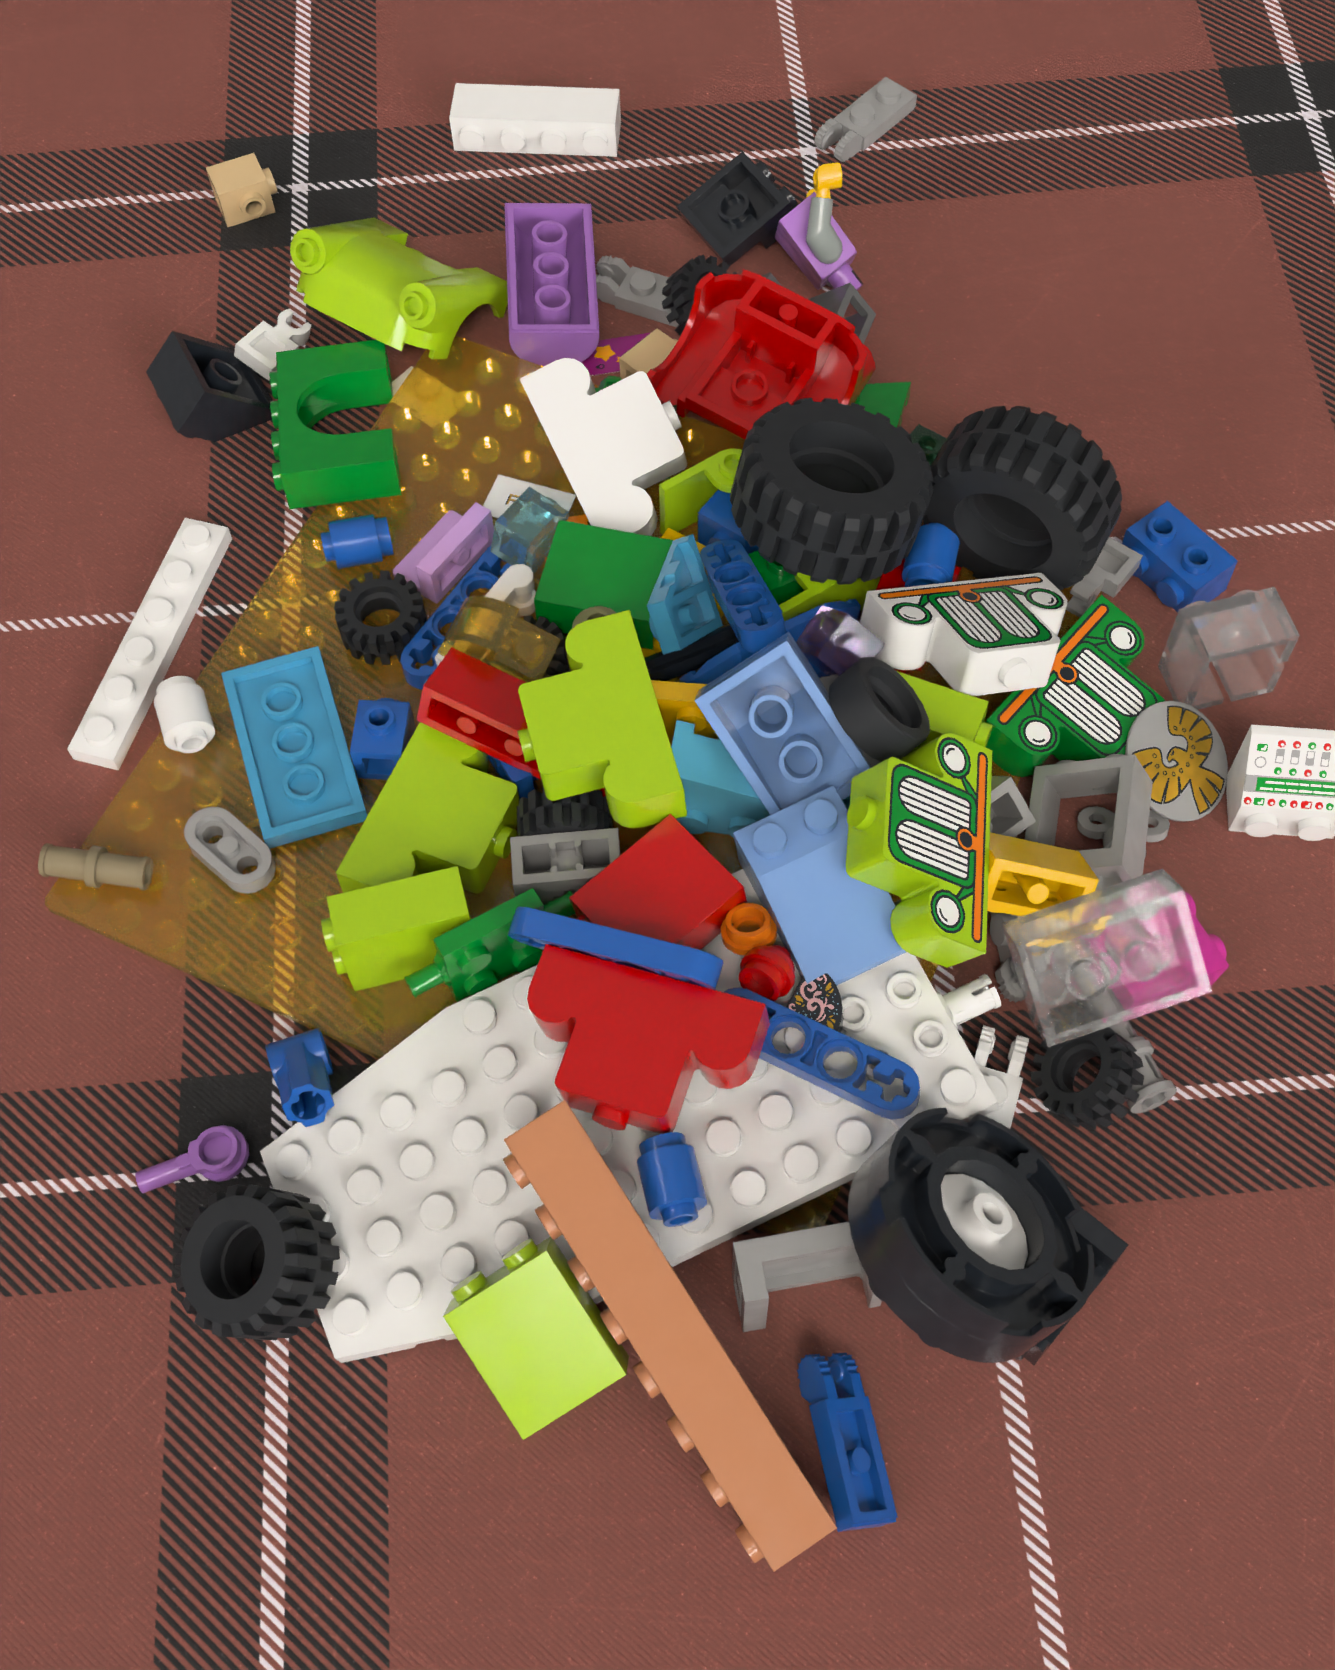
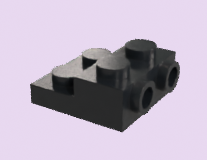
[677,151,799,266]

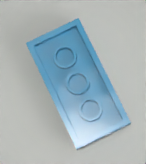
[221,646,368,849]

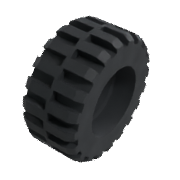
[730,398,934,585]
[923,406,1122,590]

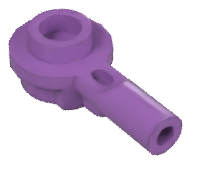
[135,1125,249,1193]

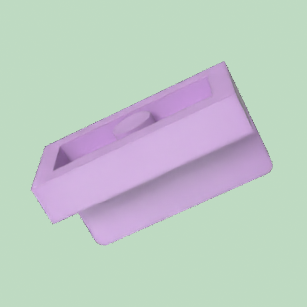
[393,502,496,604]

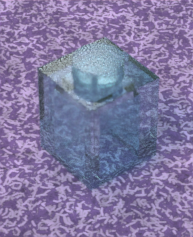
[490,486,569,573]

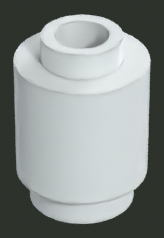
[154,676,215,753]

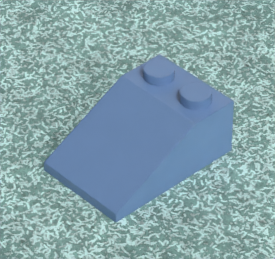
[694,632,871,815]
[733,785,906,986]

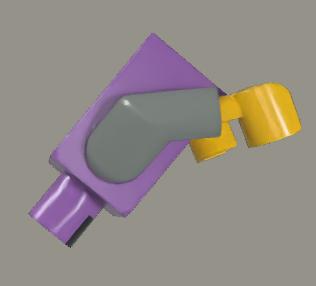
[775,162,864,291]

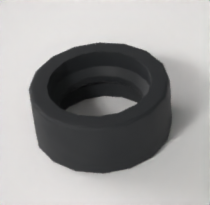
[829,657,930,762]

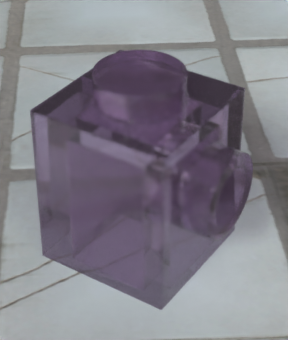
[796,605,885,676]

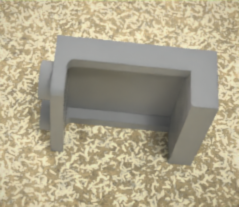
[732,1222,882,1332]

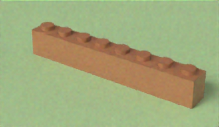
[503,1100,837,1572]

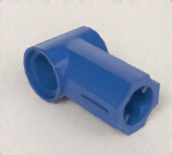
[265,1028,334,1127]

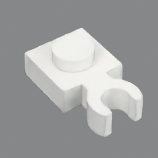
[234,309,311,381]

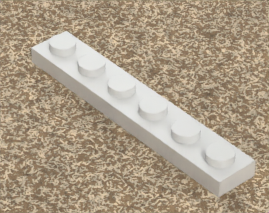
[67,518,232,770]

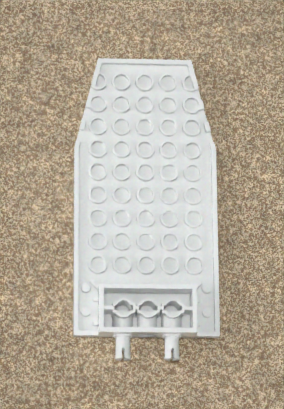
[260,869,1001,1363]

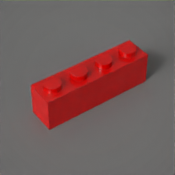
[417,647,606,797]

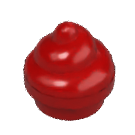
[739,945,795,1001]

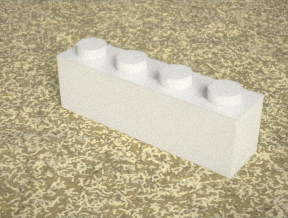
[449,83,621,157]

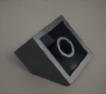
[146,331,273,442]

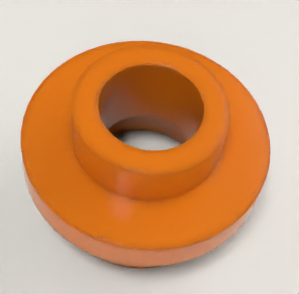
[721,903,777,956]

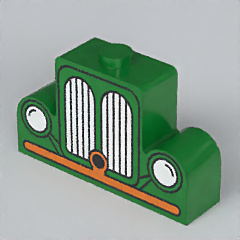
[986,594,1165,777]

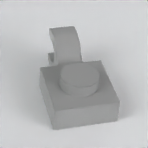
[1066,537,1143,618]

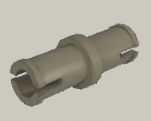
[38,843,153,890]

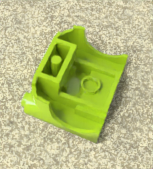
[290,217,508,359]

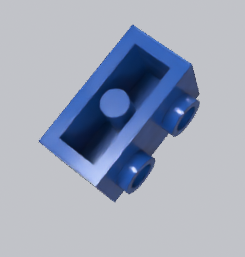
[1122,501,1238,619]

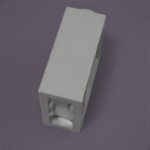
[1024,754,1153,895]

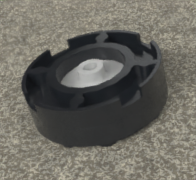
[848,1108,1095,1363]

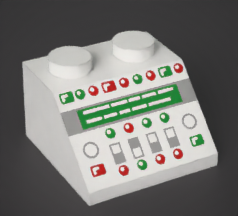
[1226,724,1335,841]

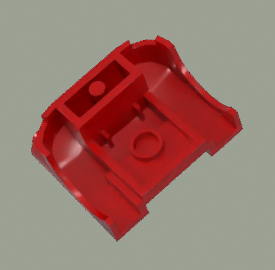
[647,269,876,440]

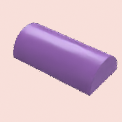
[505,203,599,368]

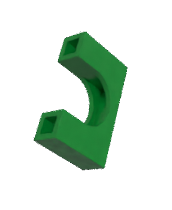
[269,340,402,509]

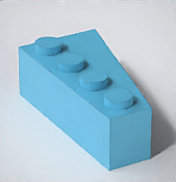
[671,720,850,838]

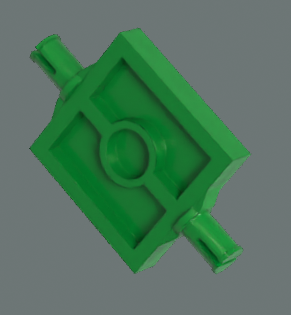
[404,888,575,1002]

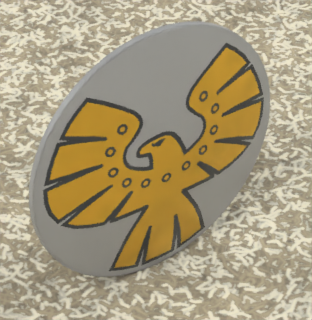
[1125,701,1228,822]

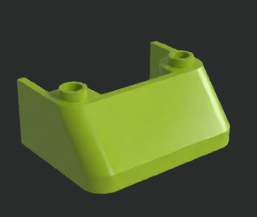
[659,449,880,621]

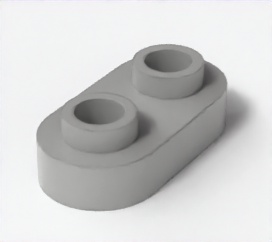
[184,807,276,893]

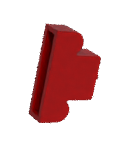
[527,944,770,1134]

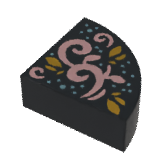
[787,973,844,1033]

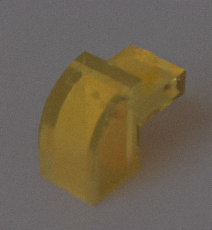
[437,596,561,682]

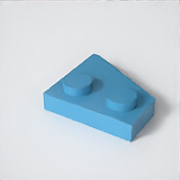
[647,534,723,655]

